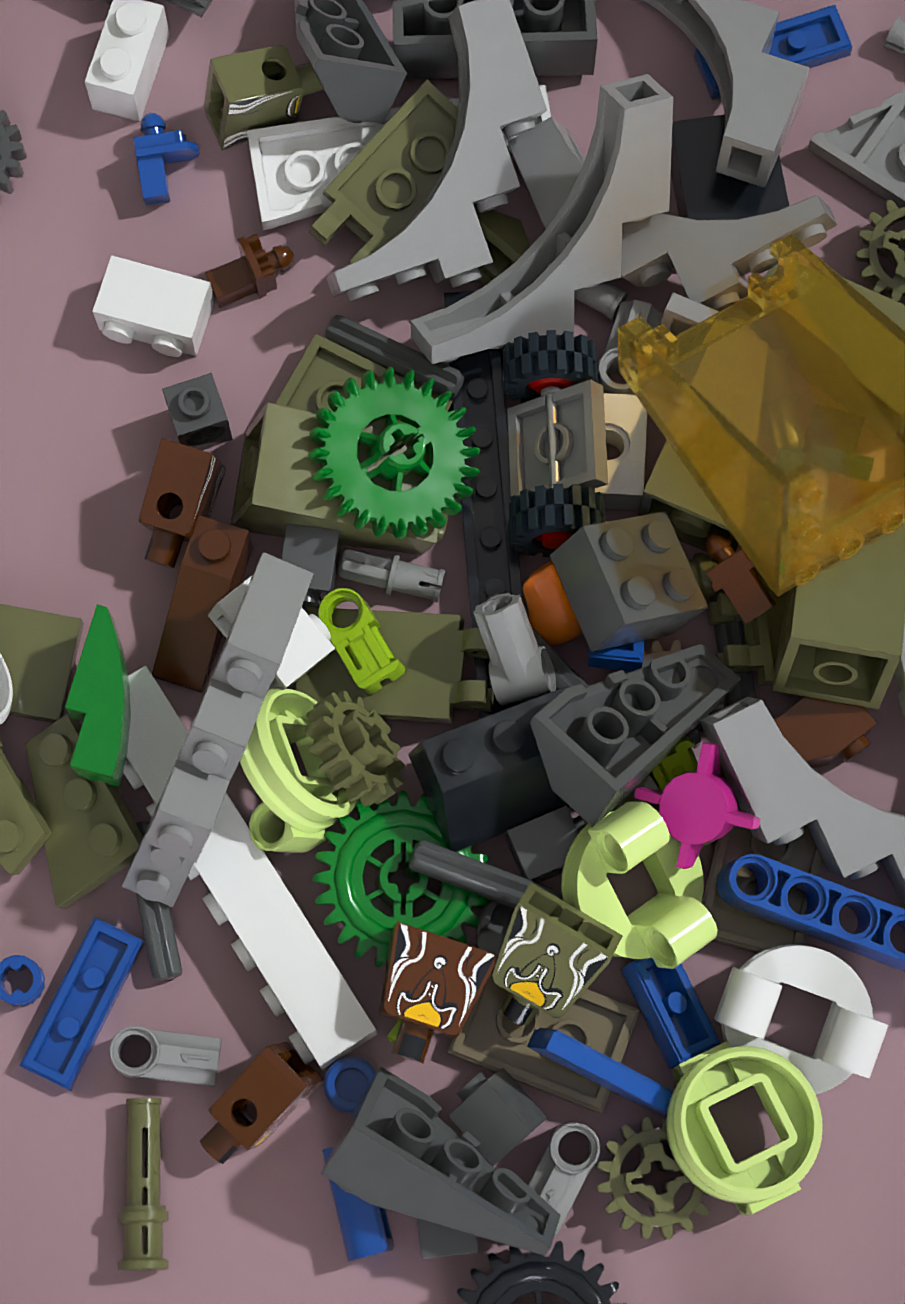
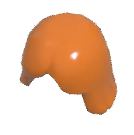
[522,560,583,645]

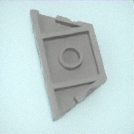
[807,90,905,208]

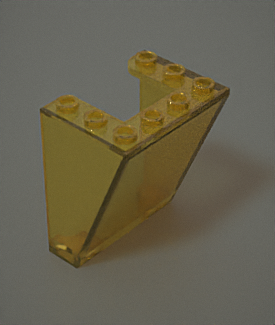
[618,234,905,596]

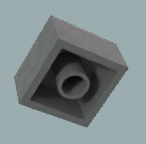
[550,511,708,652]

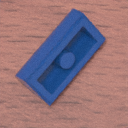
[620,958,721,1069]
[322,1146,395,1261]

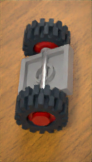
[503,330,608,557]

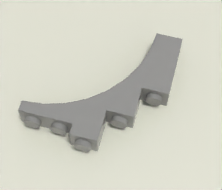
[326,0,547,302]
[642,0,810,188]
[410,74,673,364]
[508,117,838,316]
[122,552,314,907]
[700,697,905,906]

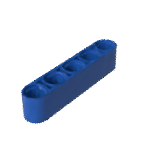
[716,854,905,972]

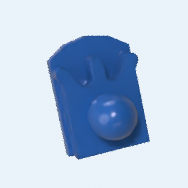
[133,112,200,205]

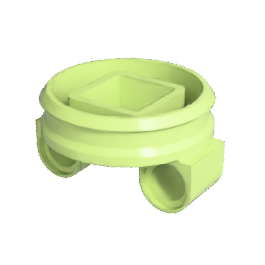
[240,688,358,853]
[562,802,717,969]
[666,1041,823,1216]

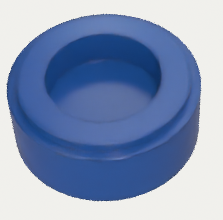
[324,1057,376,1114]

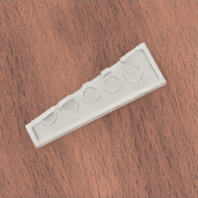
[247,85,551,230]

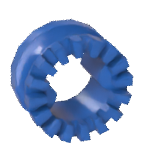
[0,955,45,1007]

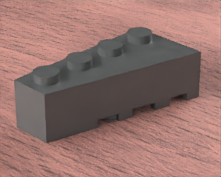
[392,0,598,80]

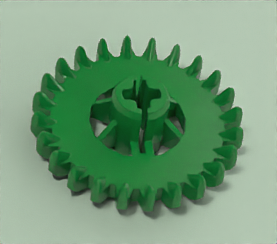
[308,367,481,540]
[312,790,489,967]

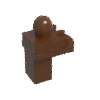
[205,234,294,308]
[705,533,776,624]

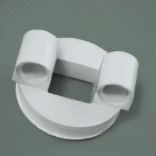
[714,944,889,1094]

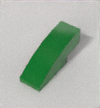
[65,604,131,787]

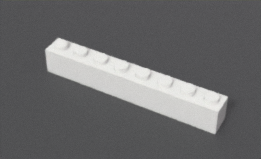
[123,665,377,1070]

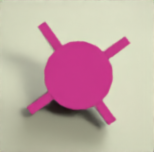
[634,742,761,869]

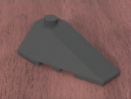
[294,0,407,124]
[530,644,741,827]
[321,1067,561,1256]

